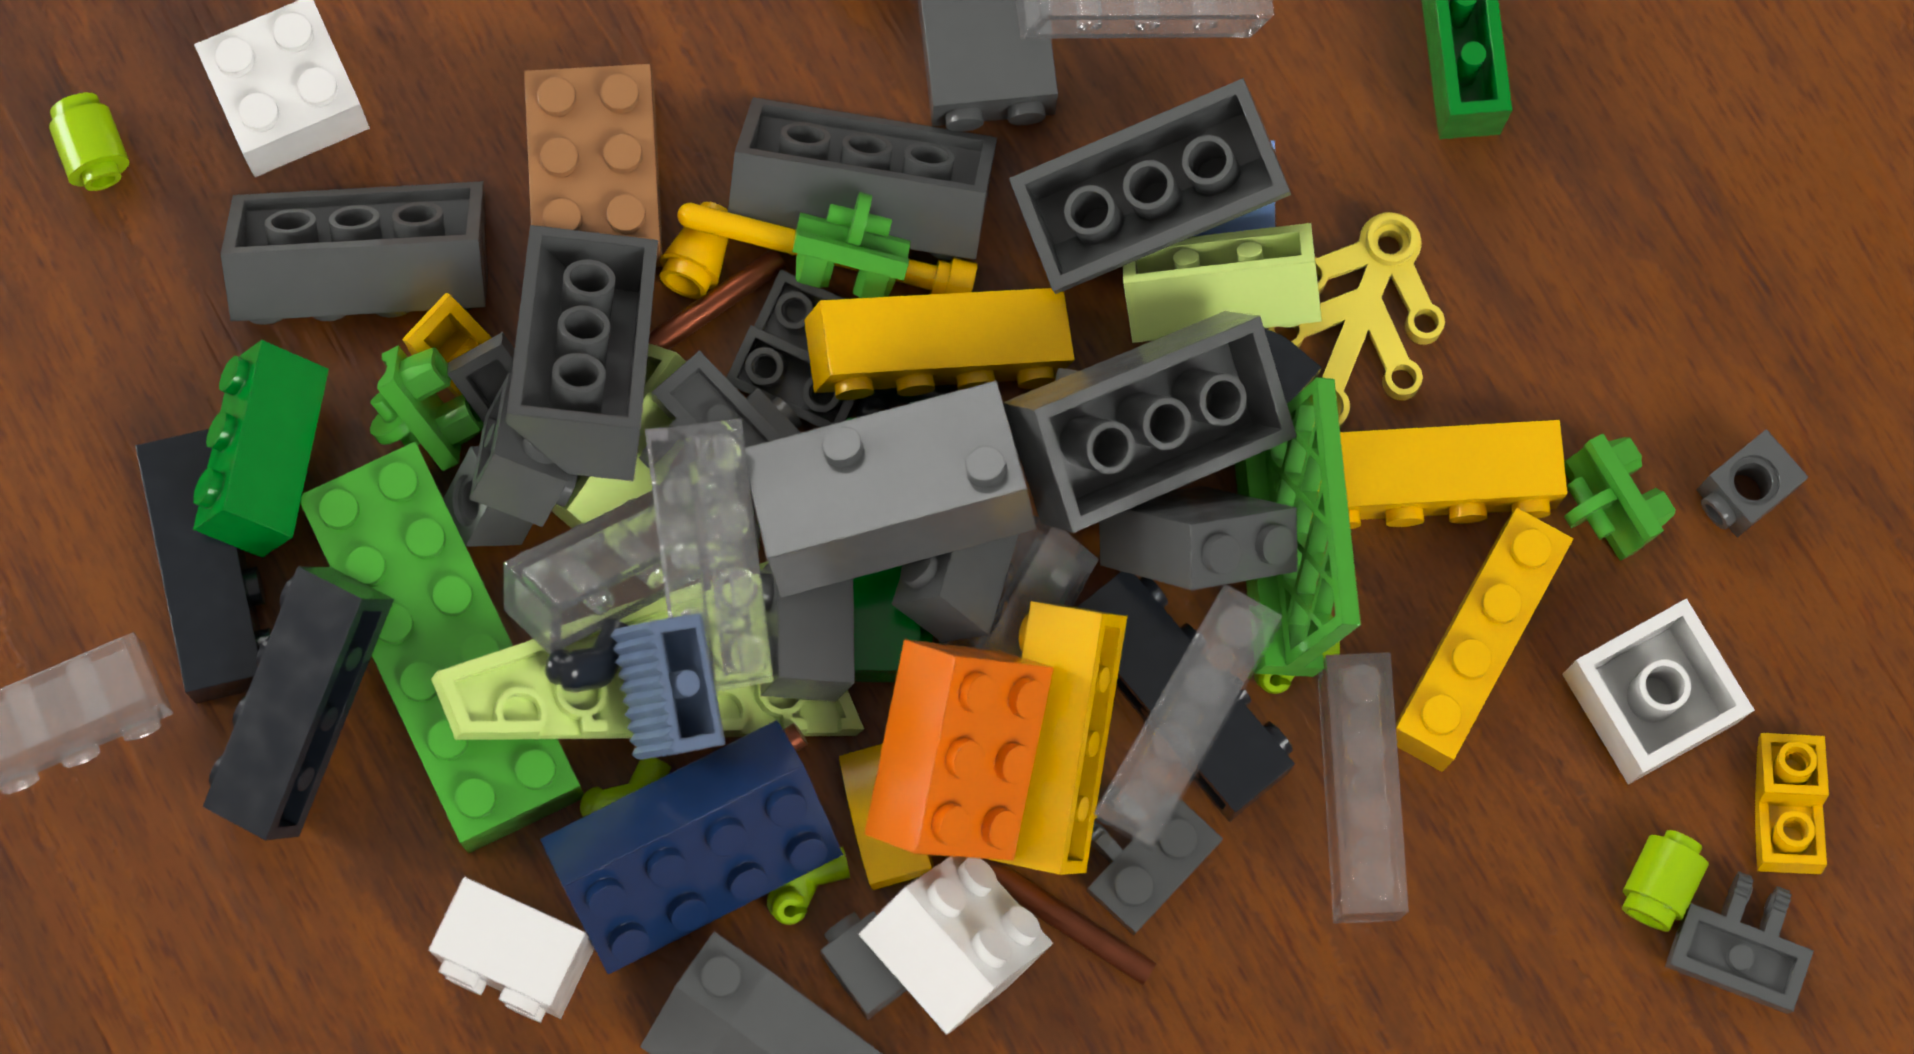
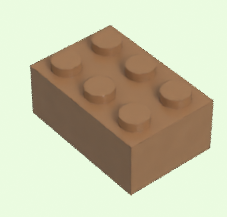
[524,64,663,267]

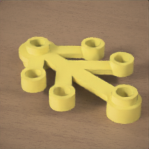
[1267,212,1445,430]

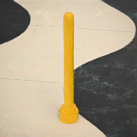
[677,203,977,294]

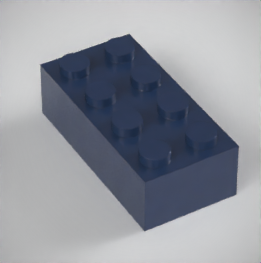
[540,720,843,975]

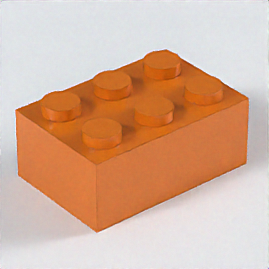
[864,640,1054,861]

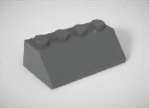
[1009,78,1292,295]
[728,97,997,260]
[221,181,488,325]
[506,225,658,481]

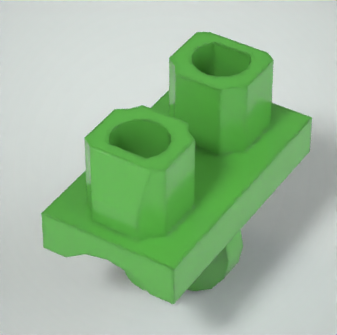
[792,192,910,298]
[370,345,484,471]
[1564,434,1676,561]

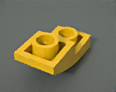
[1755,733,1829,874]
[839,743,934,890]

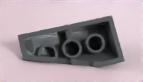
[640,932,882,1054]

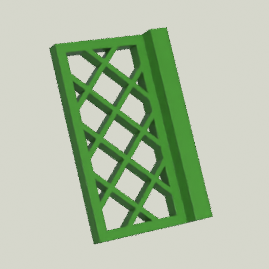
[1235,377,1361,677]

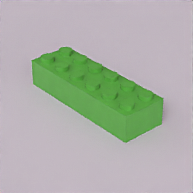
[300,442,584,854]

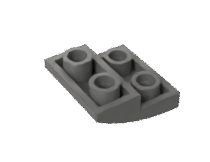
[726,269,858,427]

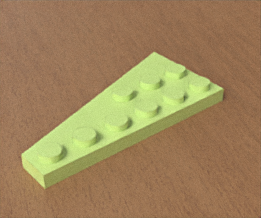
[431,561,864,740]

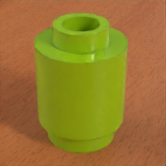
[49,93,129,191]
[1622,830,1709,932]

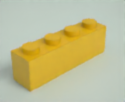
[804,288,1075,400]
[1303,420,1567,529]
[1386,508,1574,772]
[989,601,1127,875]

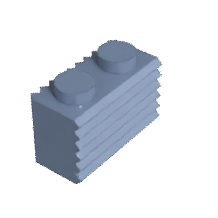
[611,613,725,760]

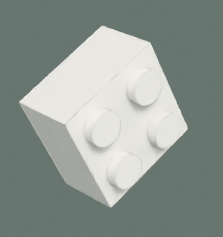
[194,0,370,177]
[1562,598,1754,785]
[858,856,1053,1034]
[429,877,595,1023]

